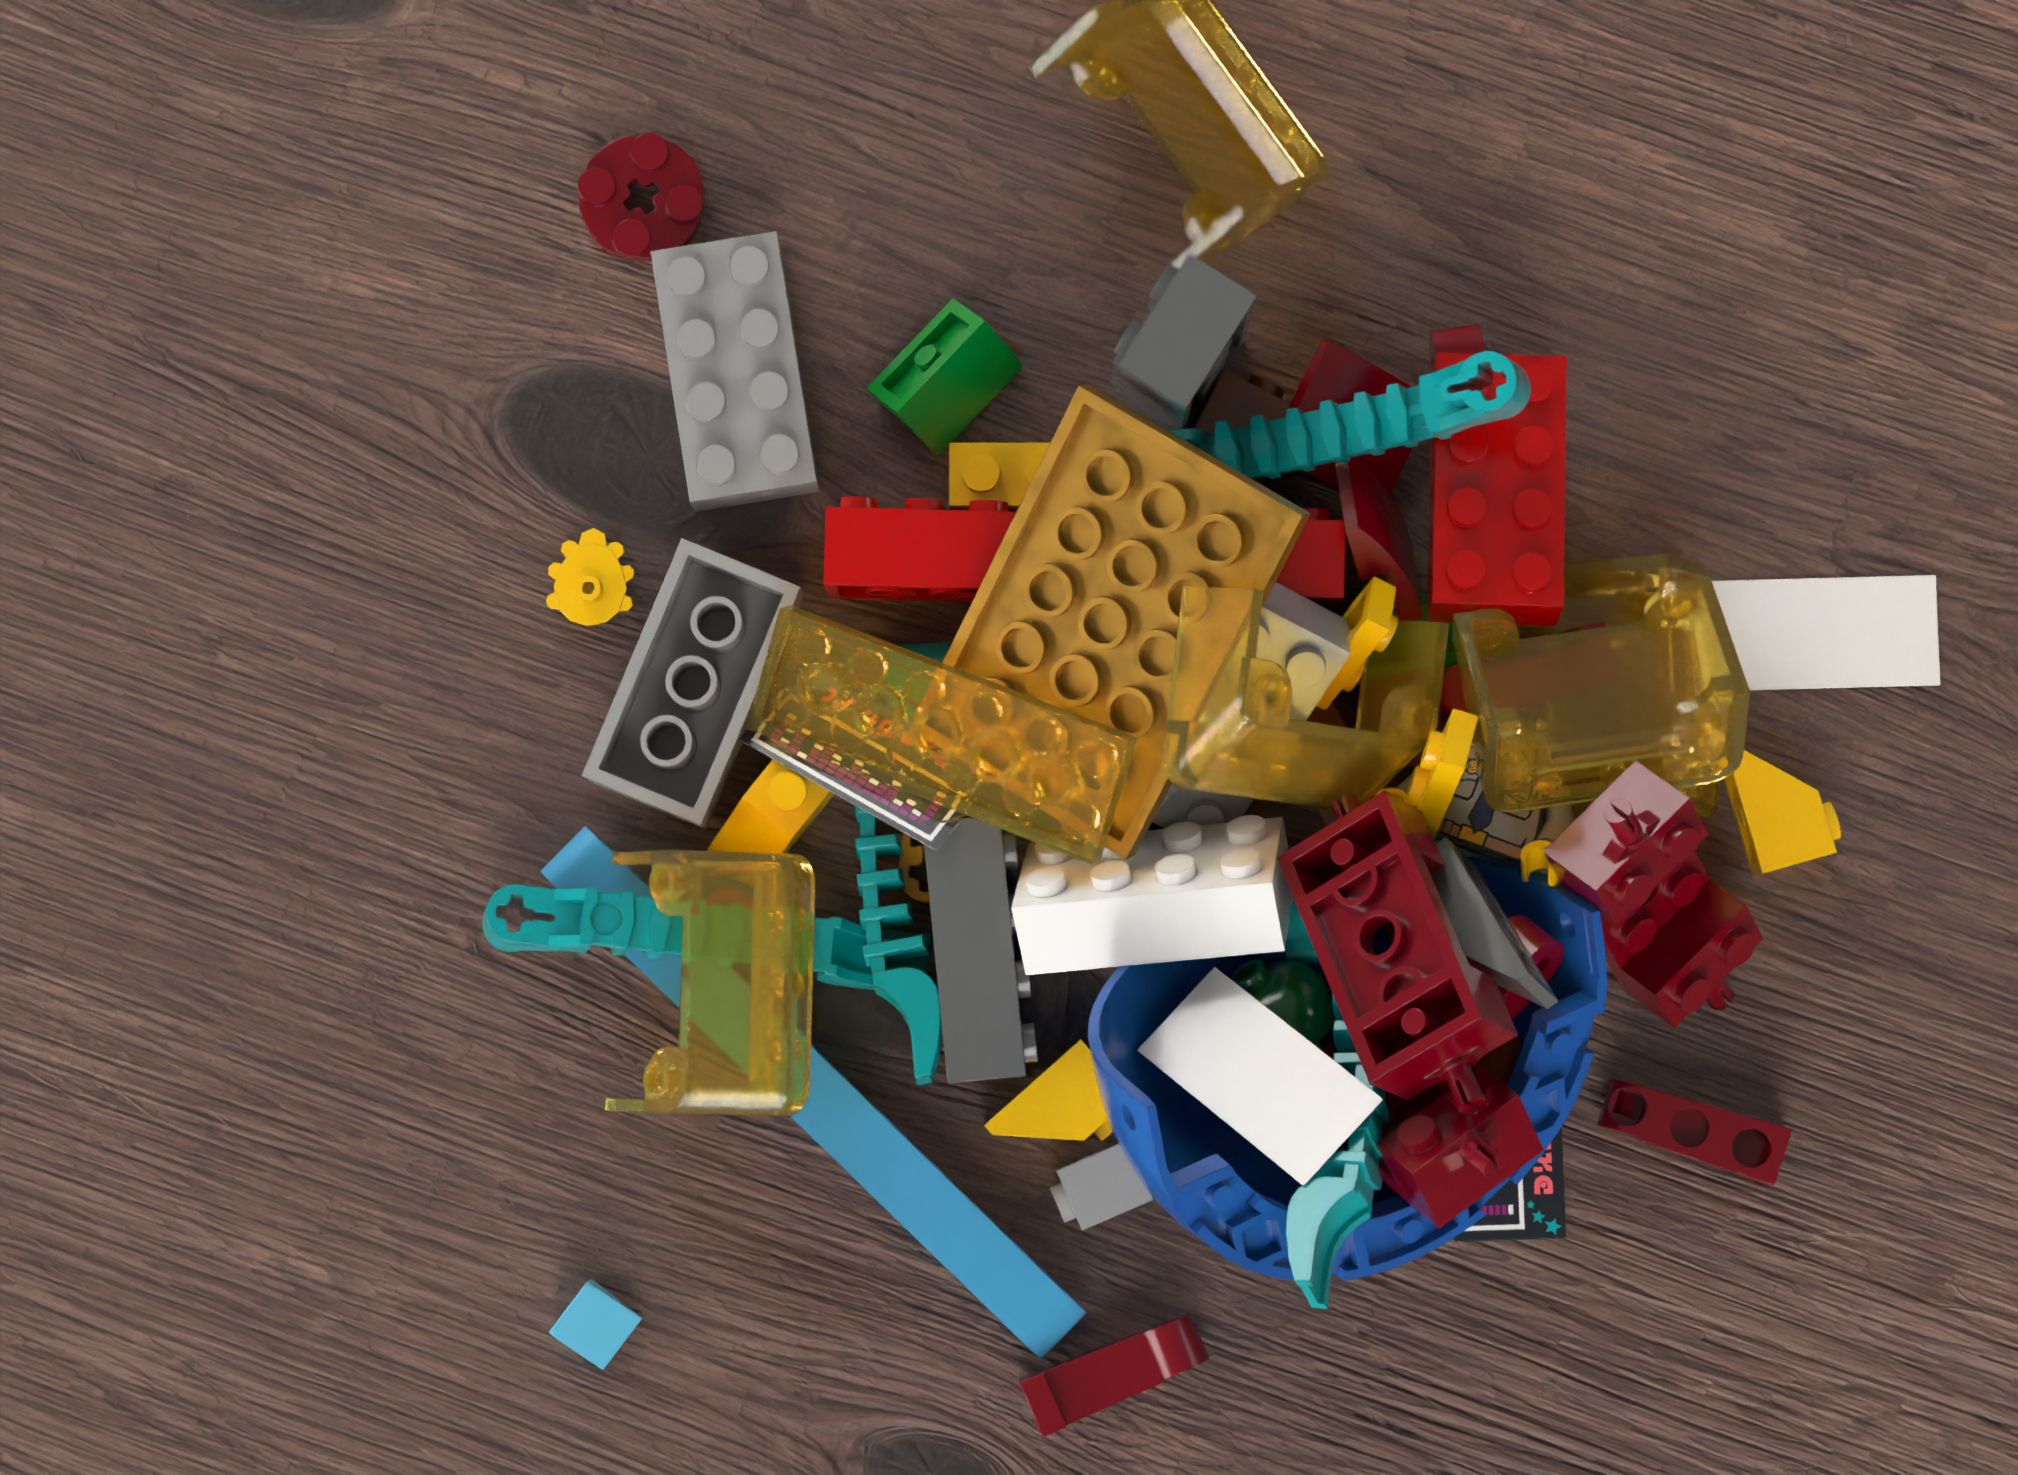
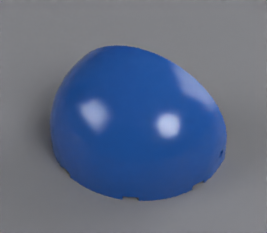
[1088,857,1607,1281]

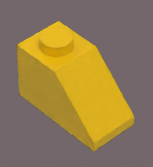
[1716,747,1841,877]
[707,759,834,891]
[984,1039,1113,1141]

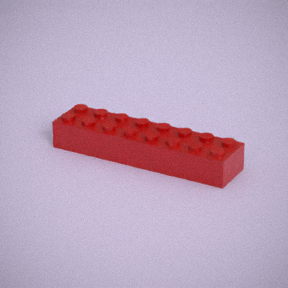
[823,496,1345,612]

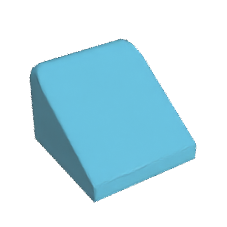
[549,1279,642,1370]

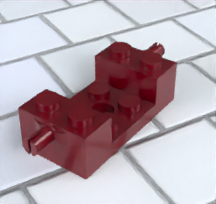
[1543,760,1763,1028]
[1277,790,1518,1113]
[1318,1028,1544,1229]

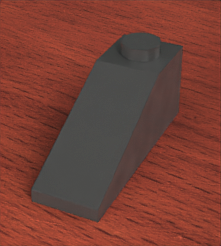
[1431,837,1558,1009]

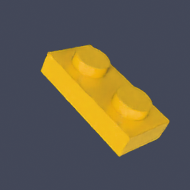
[949,443,1050,509]
[1316,576,1398,710]
[1405,708,1478,839]

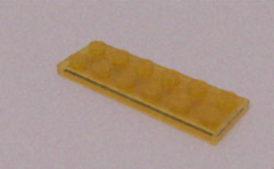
[746,605,1138,864]

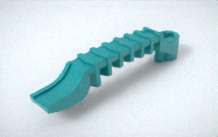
[1170,351,1531,480]
[855,640,950,1086]
[482,884,931,990]
[1286,898,1390,1309]

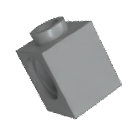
[1049,1143,1153,1231]

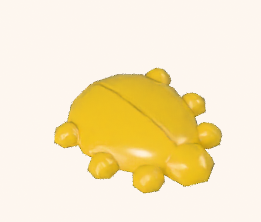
[546,528,634,626]

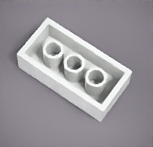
[1011,815,1293,975]

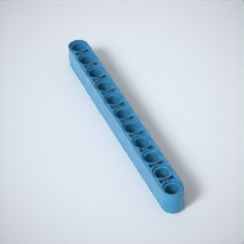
[540,825,1086,1359]

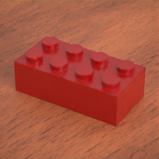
[1427,352,1567,626]

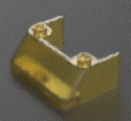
[1028,0,1327,269]
[1163,586,1449,810]
[605,850,815,1116]

